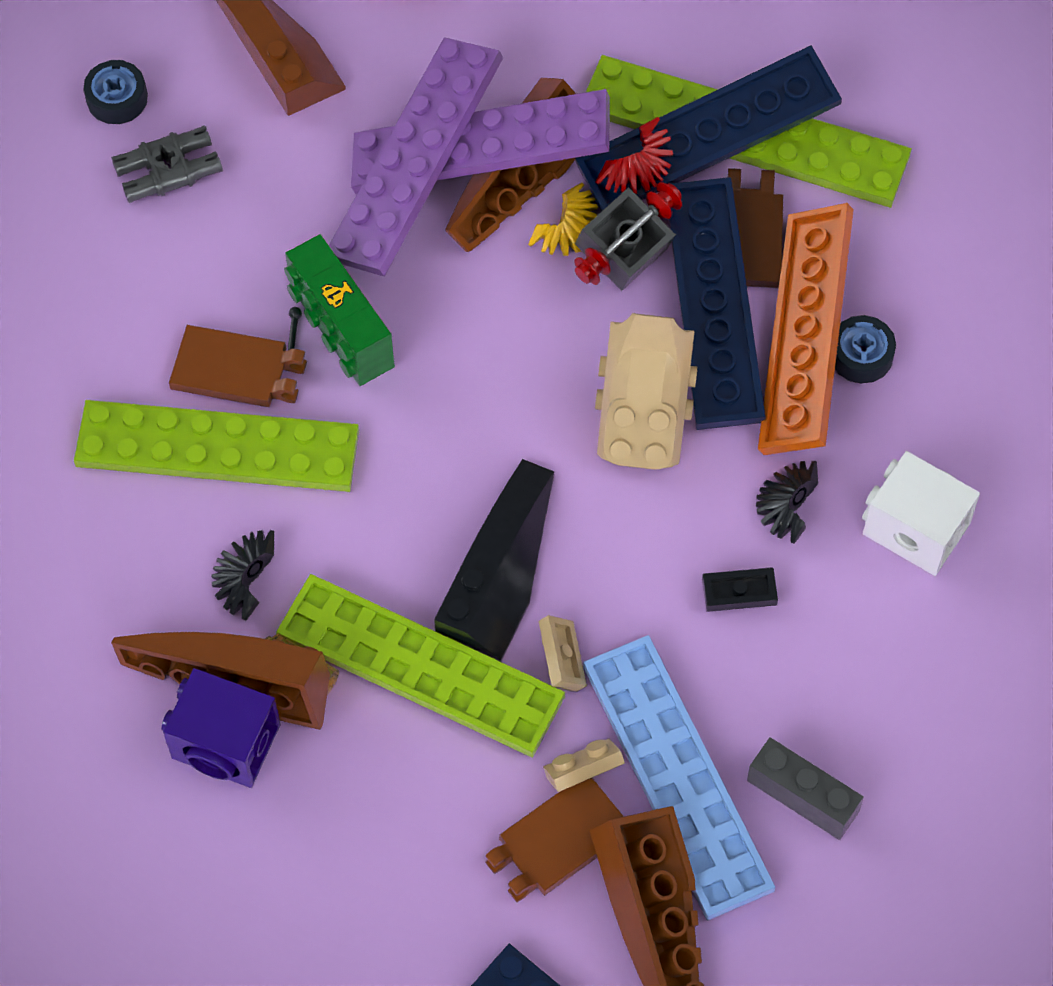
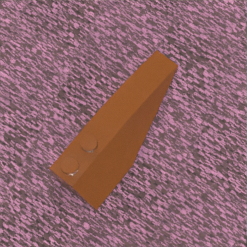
[216,0,346,116]
[445,77,576,252]
[111,632,330,730]
[590,806,704,986]

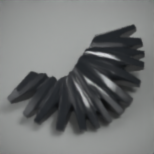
[756,461,818,544]
[211,530,274,621]

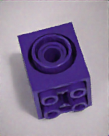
[161,668,281,788]

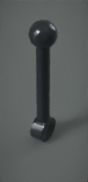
[285,307,302,371]

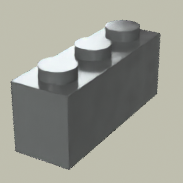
[747,737,864,840]

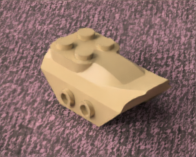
[595,313,697,469]

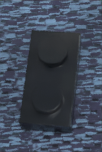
[702,567,778,612]

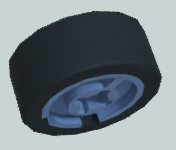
[83,60,148,124]
[835,315,896,384]

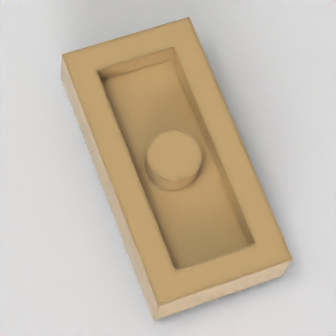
[539,615,587,692]
[543,739,625,792]

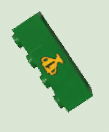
[284,234,395,386]

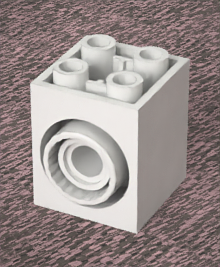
[862,451,980,577]

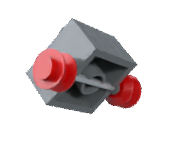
[574,182,682,291]

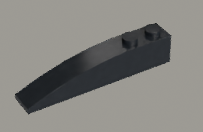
[434,459,554,662]

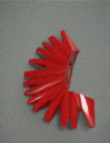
[596,117,673,194]

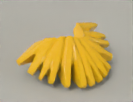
[528,182,598,256]

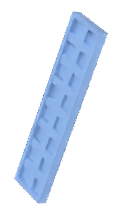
[583,635,775,921]

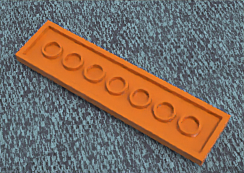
[758,203,854,455]

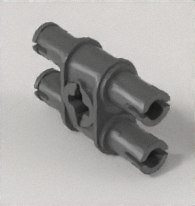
[111,125,223,203]

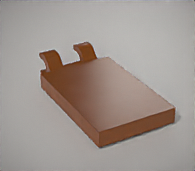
[169,325,307,407]
[485,778,624,902]

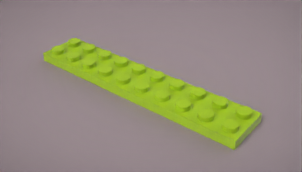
[586,55,912,208]

